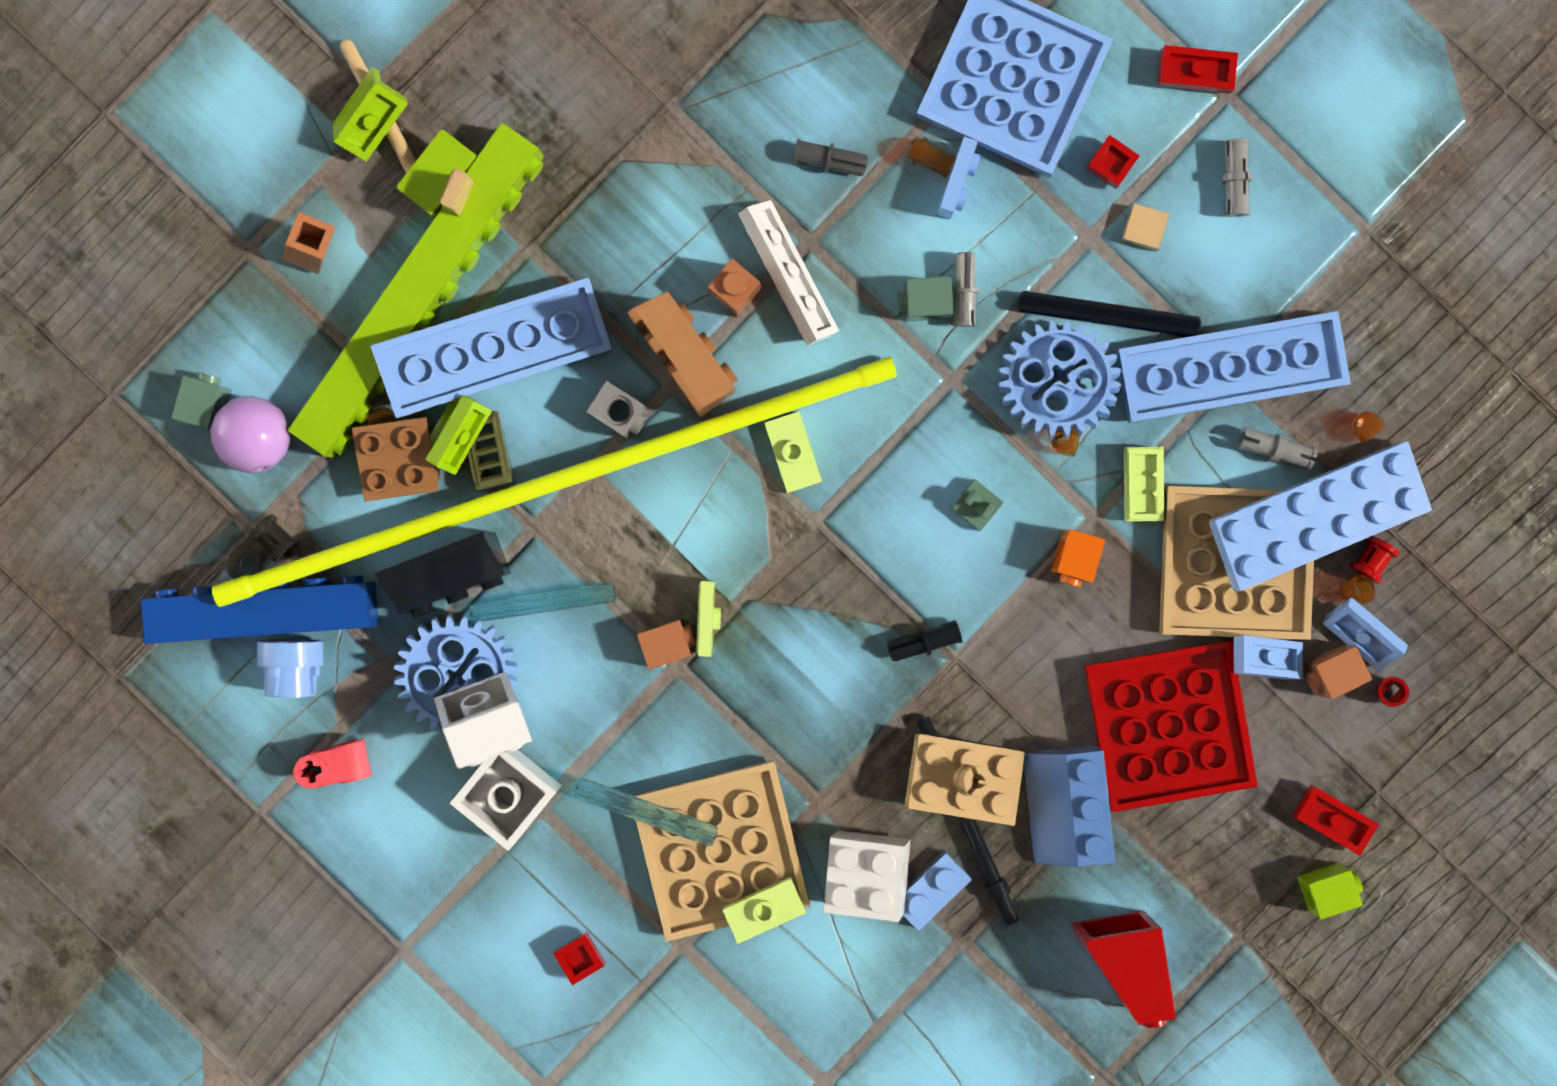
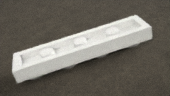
[738,200,839,346]

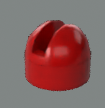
[1376,677,1409,707]

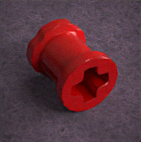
[1349,536,1400,584]

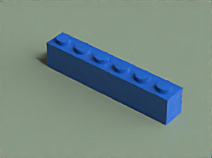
[141,575,379,644]

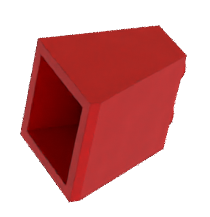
[1072,911,1177,1028]

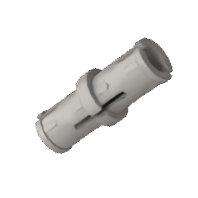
[1222,138,1252,217]
[1237,426,1318,471]

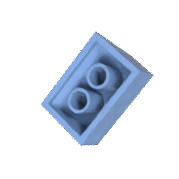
[1023,745,1116,867]

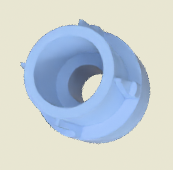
[257,639,323,698]

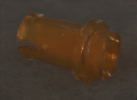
[906,137,956,178]

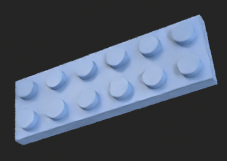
[371,278,612,418]
[1116,311,1351,423]
[1208,441,1432,591]

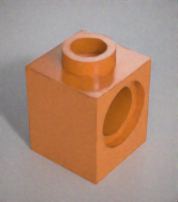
[1051,529,1105,587]

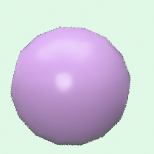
[210,396,291,474]

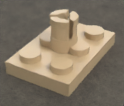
[904,734,1025,826]

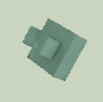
[951,479,1004,531]

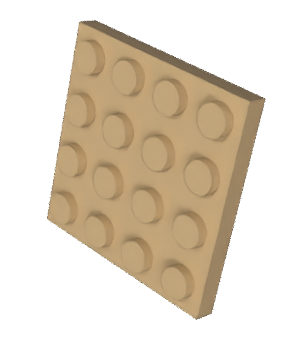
[1159,486,1314,640]
[630,760,810,942]

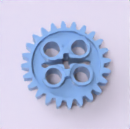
[999,321,1121,440]
[394,613,517,730]

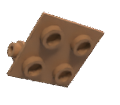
[352,417,441,502]

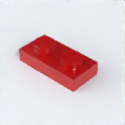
[1157,45,1238,94]
[1292,784,1379,856]

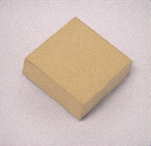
[439,168,474,217]
[1121,203,1169,251]

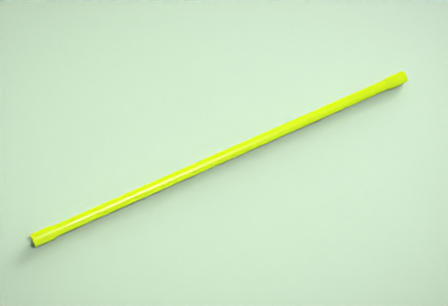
[212,356,897,607]

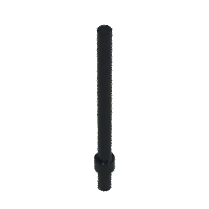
[916,716,1020,926]

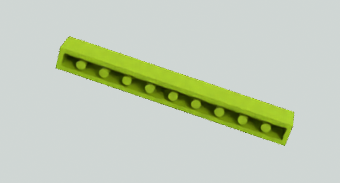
[287,122,544,458]

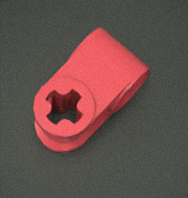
[294,739,372,788]

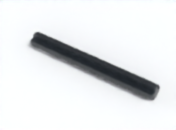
[1017,291,1201,337]

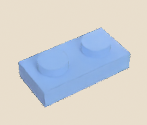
[936,136,981,219]
[1322,597,1408,671]
[1234,635,1303,680]
[903,850,972,931]

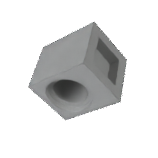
[586,380,648,438]

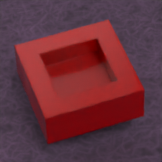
[1085,135,1140,189]
[553,931,606,986]

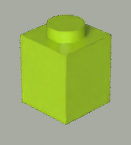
[1297,863,1363,920]

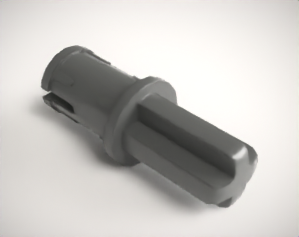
[793,139,868,176]

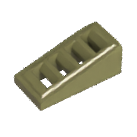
[468,411,516,492]

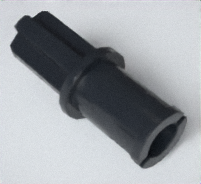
[887,620,963,662]

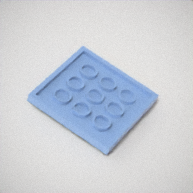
[915,0,1113,178]

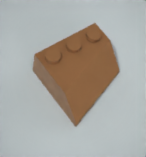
[627,291,738,417]

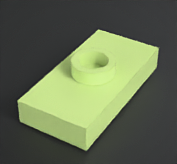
[764,411,822,493]
[1124,447,1164,522]
[696,580,721,657]
[722,876,806,944]

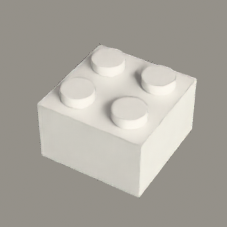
[434,671,532,769]
[450,750,562,851]
[824,831,911,922]

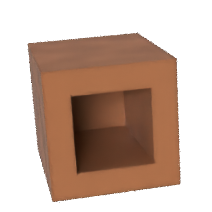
[283,212,335,274]
[708,258,761,317]
[637,618,697,670]
[1304,644,1372,700]

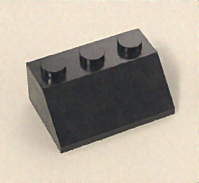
[375,532,511,618]

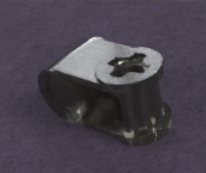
[225,514,300,579]

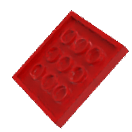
[1083,640,1258,813]

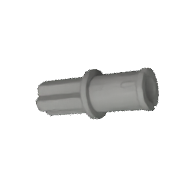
[952,252,980,327]

